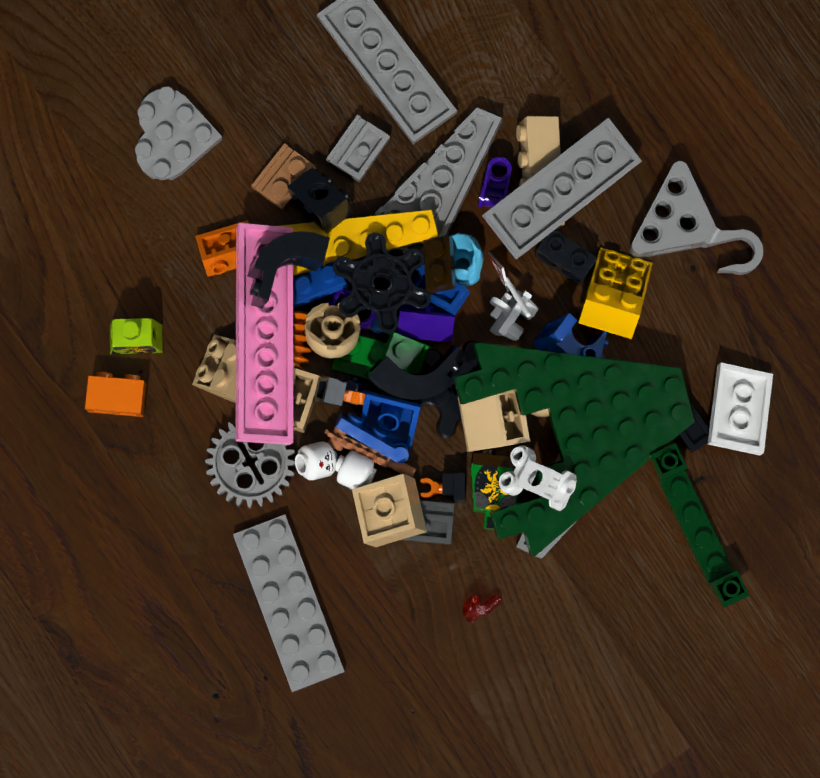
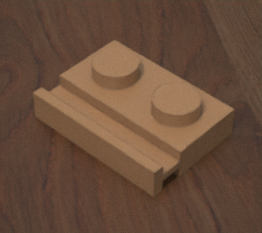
[251,143,316,211]

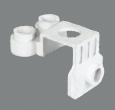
[499,445,577,511]

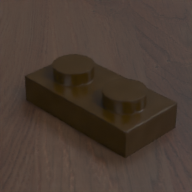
[423,235,456,294]
[472,449,523,468]

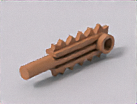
[324,425,416,478]

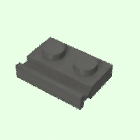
[402,500,455,545]

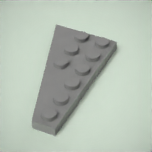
[374,108,502,255]

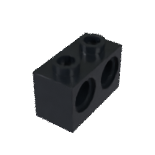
[534,230,598,286]

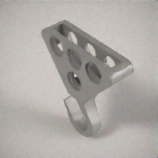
[629,161,763,275]

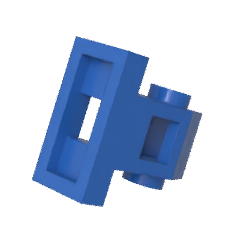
[532,313,609,358]

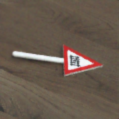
[487,252,531,317]

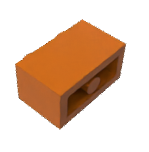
[85,372,147,417]

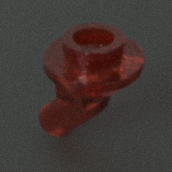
[463,595,502,623]

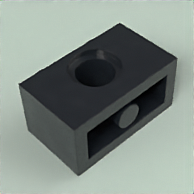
[287,167,351,234]

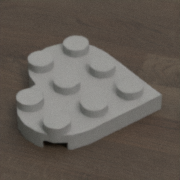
[135,87,223,180]

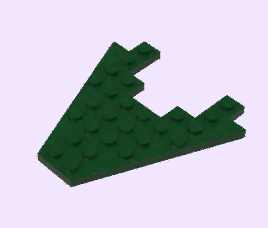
[453,342,694,556]

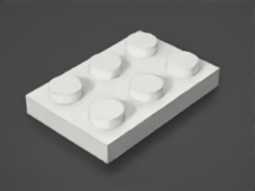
[708,363,773,456]

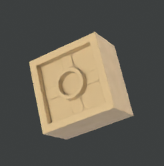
[352,474,427,547]

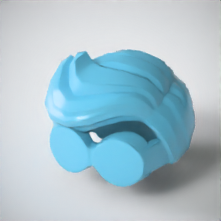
[451,233,484,287]

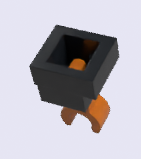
[313,377,366,406]
[420,473,466,503]

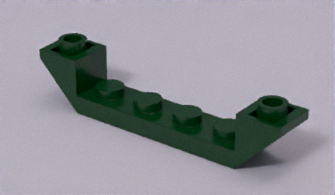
[650,443,750,608]

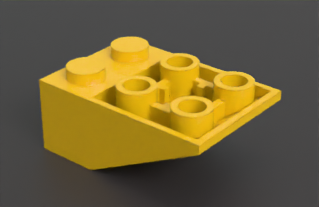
[578,247,653,339]

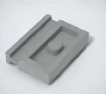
[326,114,390,183]

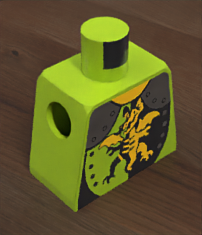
[110,318,163,354]

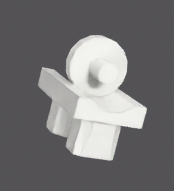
[489,290,538,341]

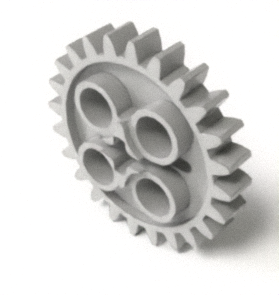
[205,422,295,508]

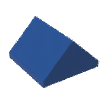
[361,391,421,450]

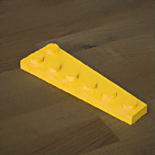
[280,210,439,278]

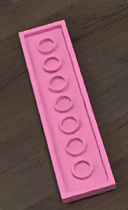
[235,223,293,445]

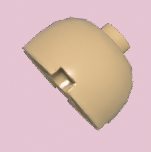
[304,303,360,359]

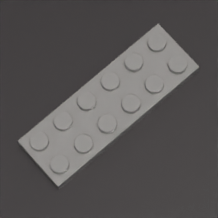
[317,0,457,145]
[482,118,642,259]
[233,515,345,692]

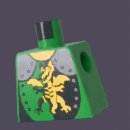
[470,464,518,530]

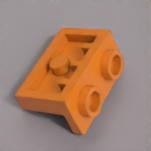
[195,220,249,276]

